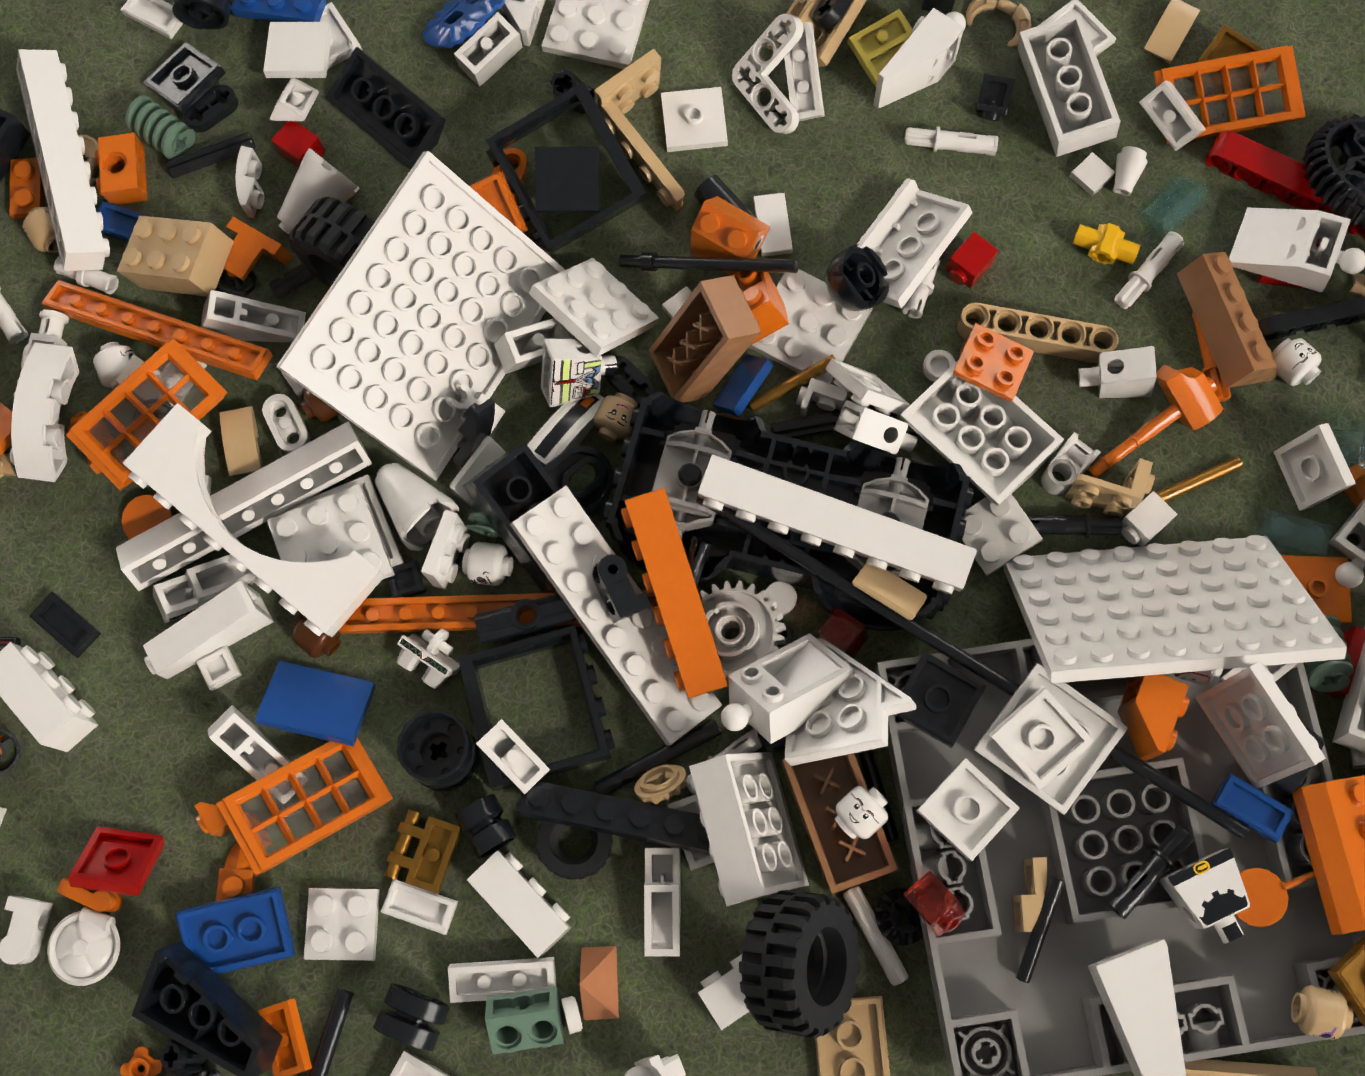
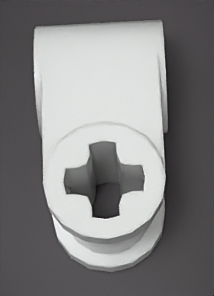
[1041,432,1101,495]

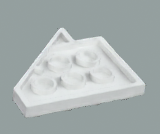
[785,638,916,766]

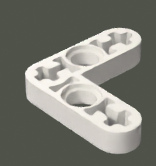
[732,14,803,134]

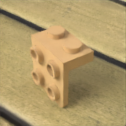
[1065,458,1155,518]

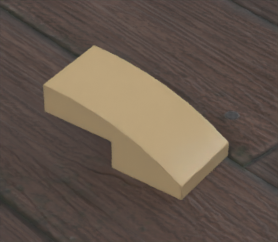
[1143,0,1200,64]
[219,406,263,476]
[1012,857,1047,932]

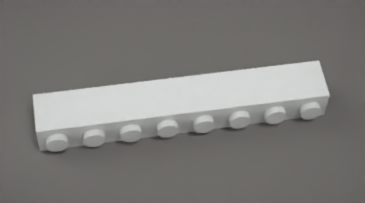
[16,49,110,271]
[116,421,372,591]
[698,454,977,595]

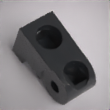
[592,554,651,624]

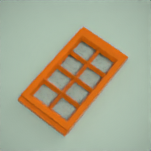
[1154,45,1306,144]
[66,338,228,491]
[216,738,393,876]

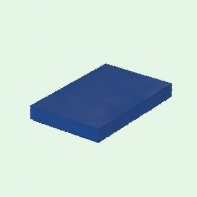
[255,661,375,747]
[175,886,296,975]

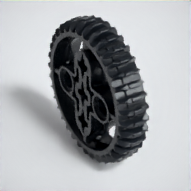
[1302,114,1365,230]

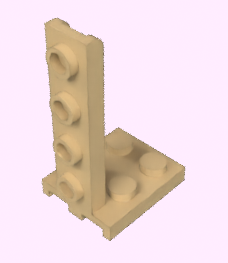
[594,49,685,212]

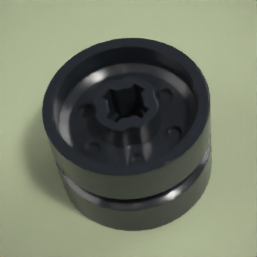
[172,0,231,30]
[373,983,451,1051]

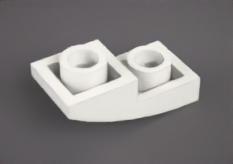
[235,146,264,218]

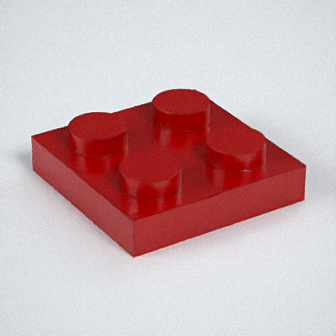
[68,826,164,896]

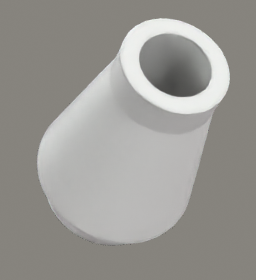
[1113,146,1148,196]

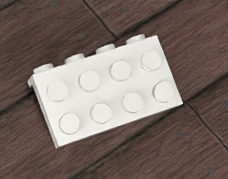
[857,178,972,309]

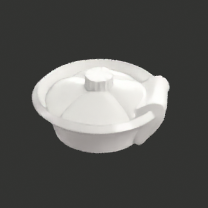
[47,907,120,986]

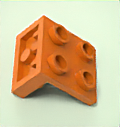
[953,323,1034,402]

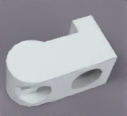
[0,896,53,964]

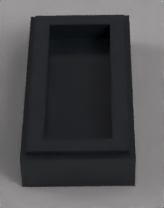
[29,592,101,658]

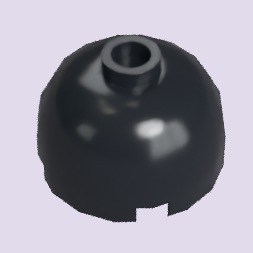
[826,244,889,311]

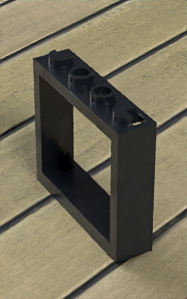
[485,82,648,253]
[458,625,615,791]

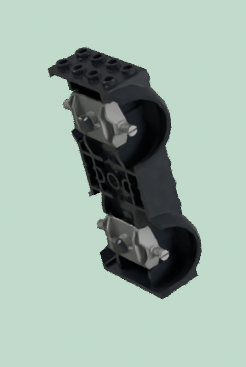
[603,392,974,631]

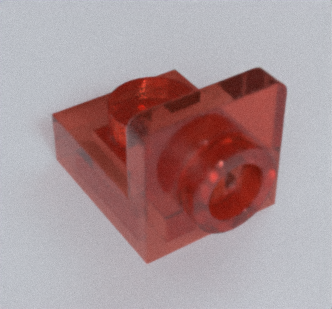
[819,608,868,659]
[903,871,965,937]

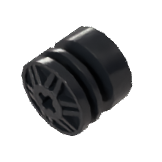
[397,710,479,791]

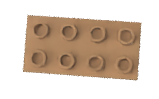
[649,275,761,403]
[781,753,898,895]

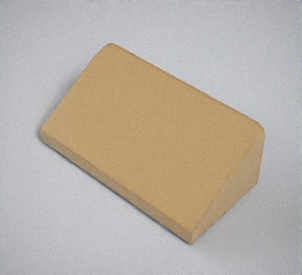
[852,564,927,621]

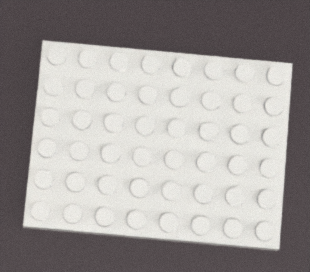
[276,151,565,481]
[1003,535,1347,684]

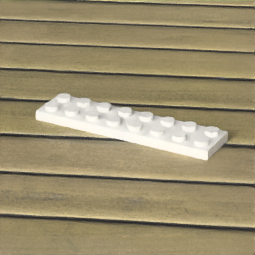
[510,486,722,746]

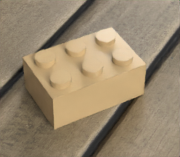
[117,216,234,297]

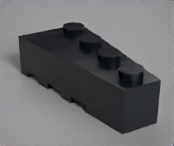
[132,942,283,1076]

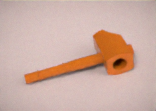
[1087,365,1224,478]

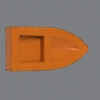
[216,842,256,901]

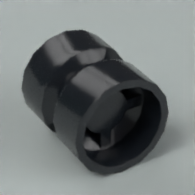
[455,794,517,859]

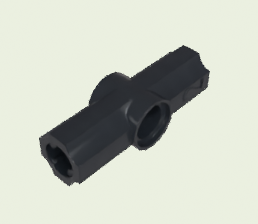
[475,594,577,644]

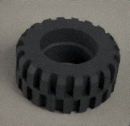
[289,196,375,287]
[739,890,860,1038]

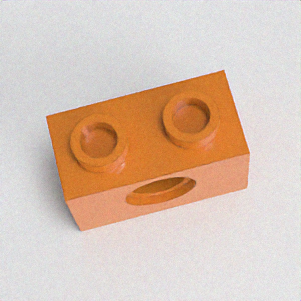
[95,133,148,205]

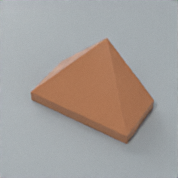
[579,946,619,1020]

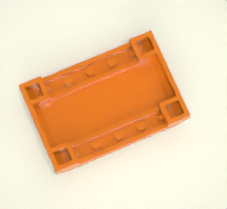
[1292,775,1365,935]

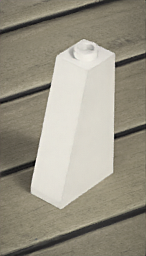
[143,580,274,679]
[1088,939,1186,1076]

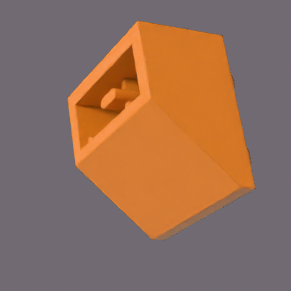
[733,271,789,345]
[1117,674,1190,761]

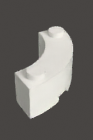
[10,342,79,482]

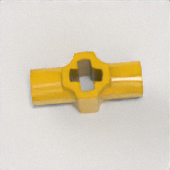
[1072,223,1140,265]

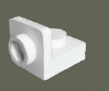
[796,378,848,417]

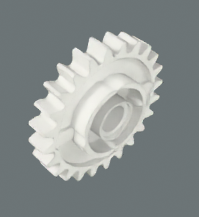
[700,580,786,683]

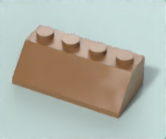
[1177,252,1277,388]

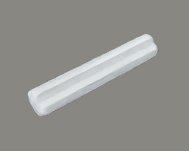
[843,886,908,986]

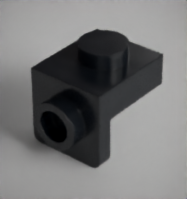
[975,73,1015,121]

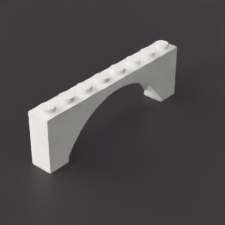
[123,403,385,637]

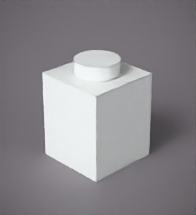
[1121,491,1178,547]

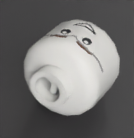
[1272,338,1322,386]
[835,786,888,839]

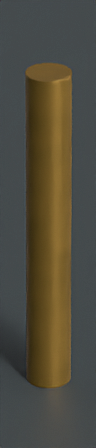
[749,354,835,412]
[1156,456,1243,502]

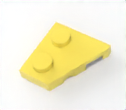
[847,9,913,87]

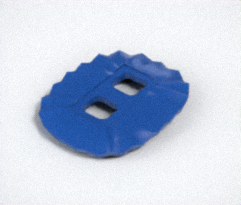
[422,0,505,49]

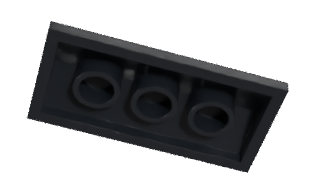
[325,47,446,169]

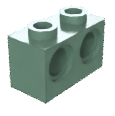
[485,986,564,1055]

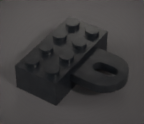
[463,442,614,591]

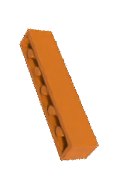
[621,488,728,699]

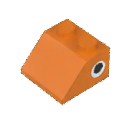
[690,196,771,275]

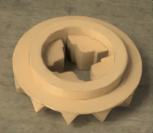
[634,764,688,804]

